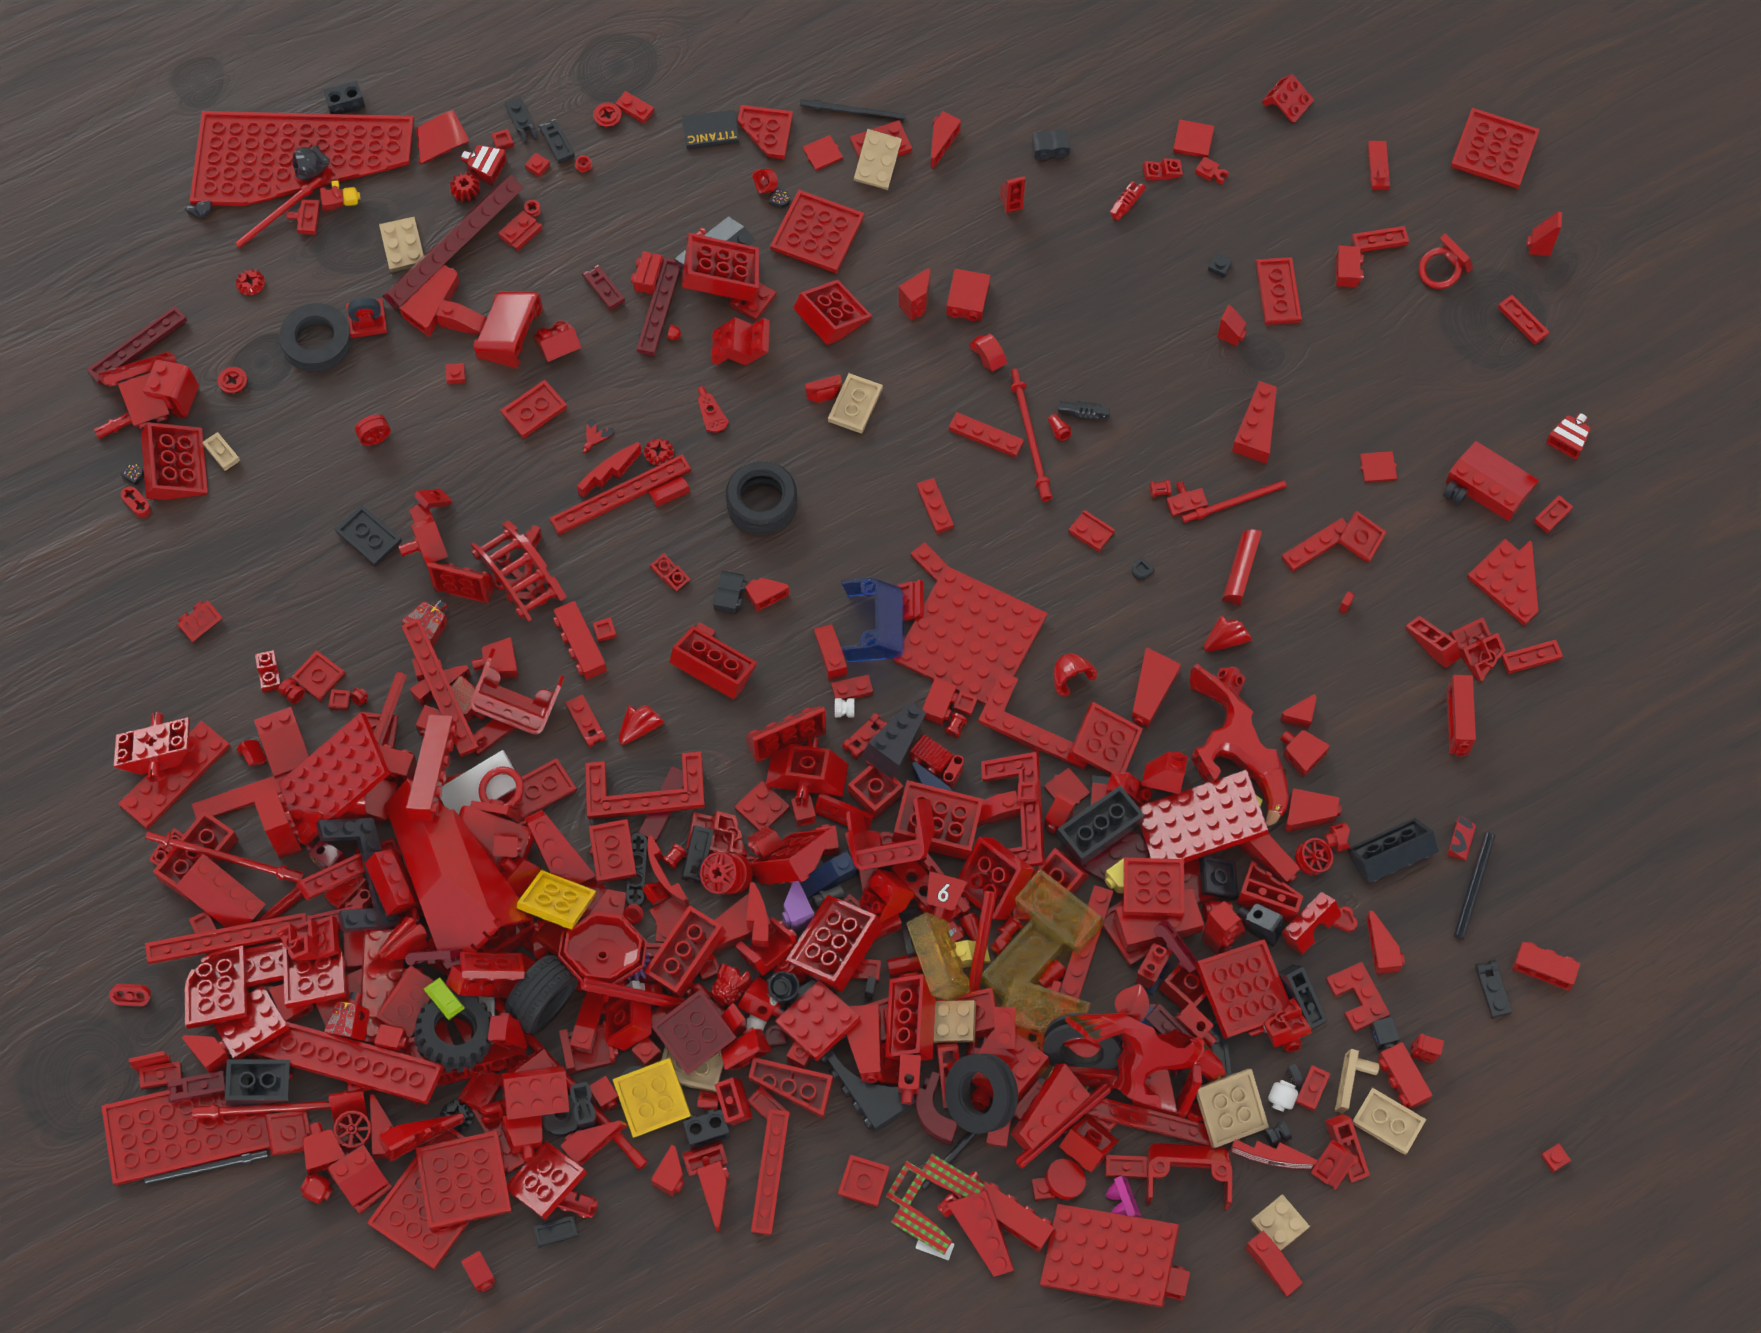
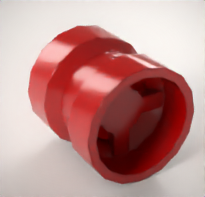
[278,678,305,705]

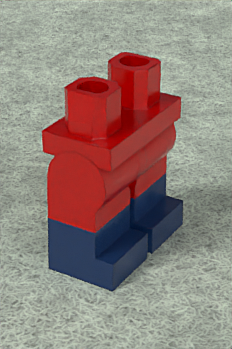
[1135,943,1171,996]

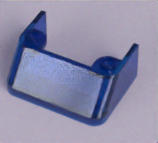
[841,578,904,662]

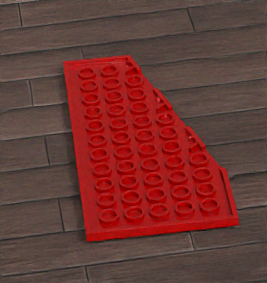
[190,111,414,206]

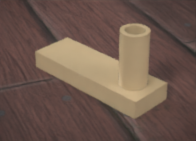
[1335,1049,1379,1113]

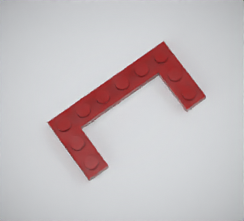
[978,671,1087,770]
[585,752,705,819]
[981,752,1045,867]

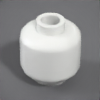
[1268,1080,1298,1112]

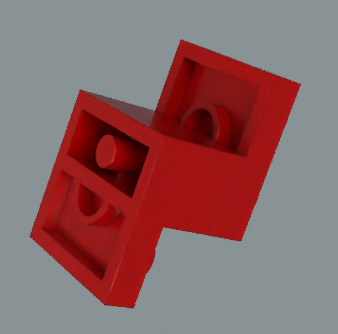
[711,317,770,366]

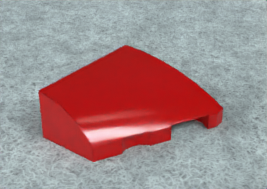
[1264,998,1312,1048]

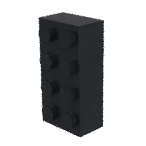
[1057,785,1145,867]

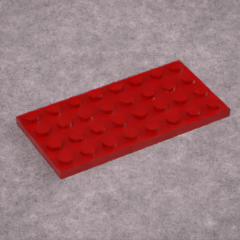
[101,1076,273,1186]

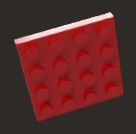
[1451,108,1540,189]
[770,190,864,274]
[1196,939,1289,1039]
[415,1131,512,1230]

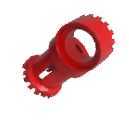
[990,915,1023,955]

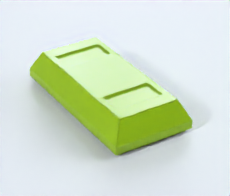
[424,977,465,1020]

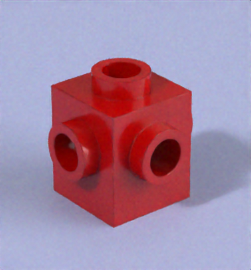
[1217,667,1246,696]

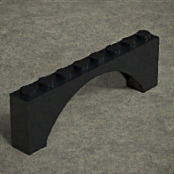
[784,979,916,1133]

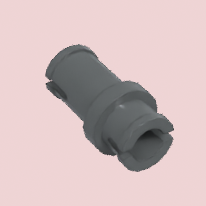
[812,885,844,908]

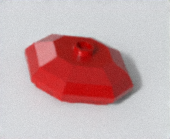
[558,912,647,984]

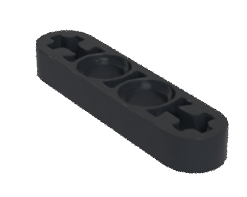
[626,833,648,907]

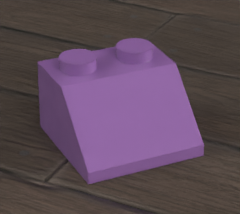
[782,881,814,934]

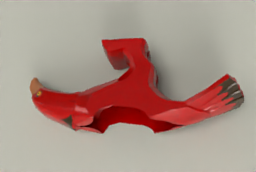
[1189,663,1289,827]
[1065,1013,1226,1108]

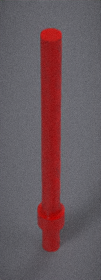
[235,176,323,248]
[1181,480,1287,523]

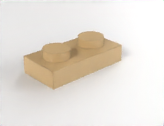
[202,432,240,471]

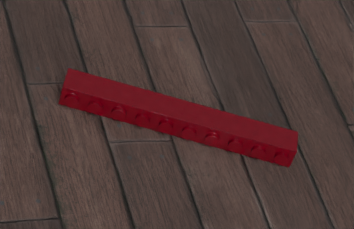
[382,174,524,309]

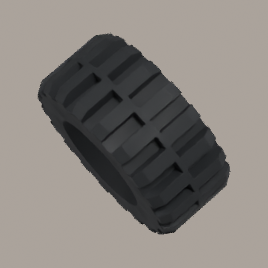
[414,990,492,1073]

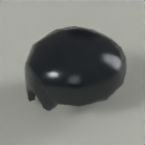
[767,971,799,1002]

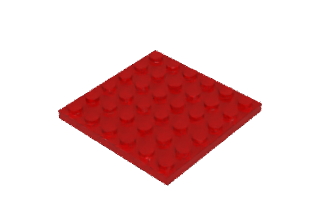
[894,566,1048,705]

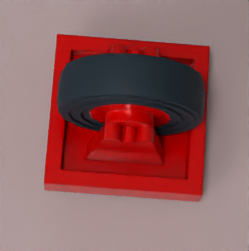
[346,297,387,338]

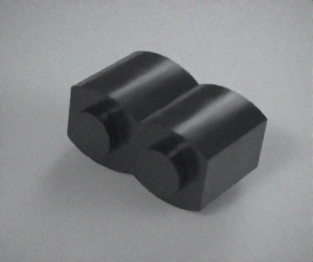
[1032,130,1070,160]
[713,571,747,614]
[570,1082,597,1130]

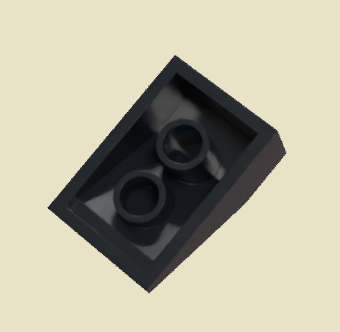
[225,1060,290,1106]

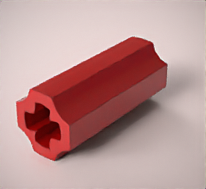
[887,954,929,977]

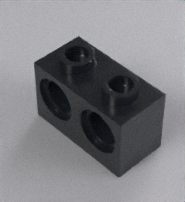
[323,80,365,114]
[683,1109,730,1150]

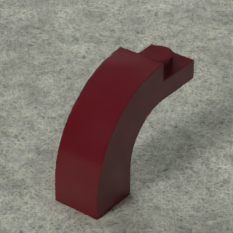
[916,1071,958,1146]

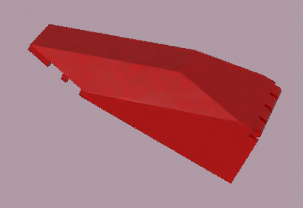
[385,778,533,970]

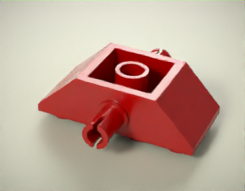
[114,712,190,782]
[765,736,849,805]

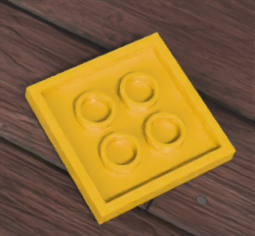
[516,870,596,929]
[613,1058,691,1138]

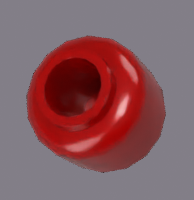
[300,1173,333,1204]

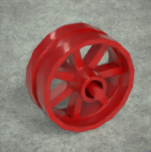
[354,414,391,446]
[1295,838,1333,876]
[334,1110,372,1149]

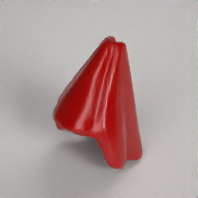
[1203,615,1252,652]
[618,705,665,745]
[379,916,428,959]

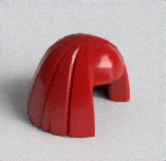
[1053,653,1097,696]

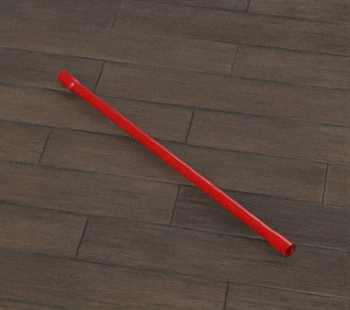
[495,997,648,1170]

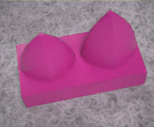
[1106,1176,1142,1218]

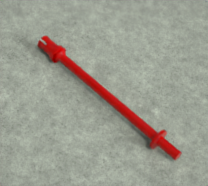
[1010,369,1053,502]
[145,831,304,883]
[192,1101,331,1120]

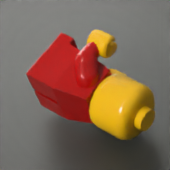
[320,181,360,211]

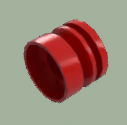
[700,852,753,895]

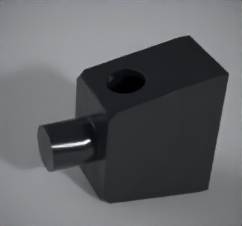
[1237,904,1284,947]

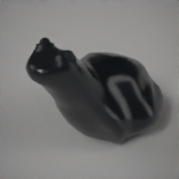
[185,200,212,219]

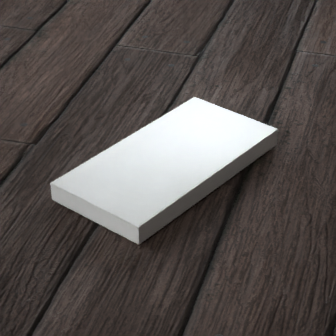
[440,750,516,814]

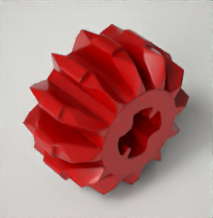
[450,172,480,203]

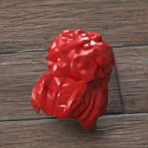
[711,963,752,1006]

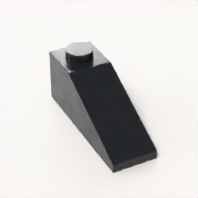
[1278,964,1327,1029]

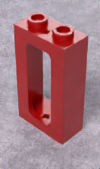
[1447,675,1476,757]

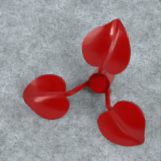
[1064,984,1151,1080]

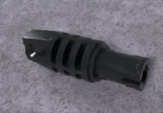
[1058,401,1110,420]

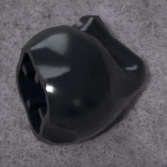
[292,145,330,181]

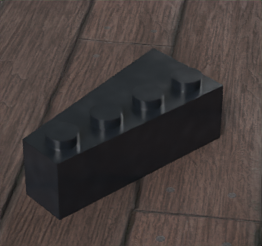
[862,702,926,780]

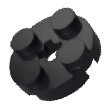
[542,1096,579,1136]

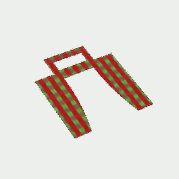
[886,1154,985,1255]

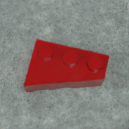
[1237,861,1303,923]

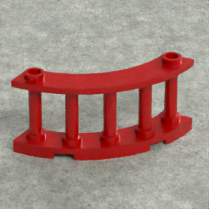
[470,521,567,621]

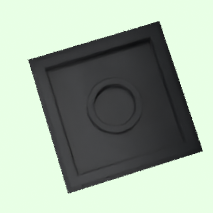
[1199,856,1239,900]

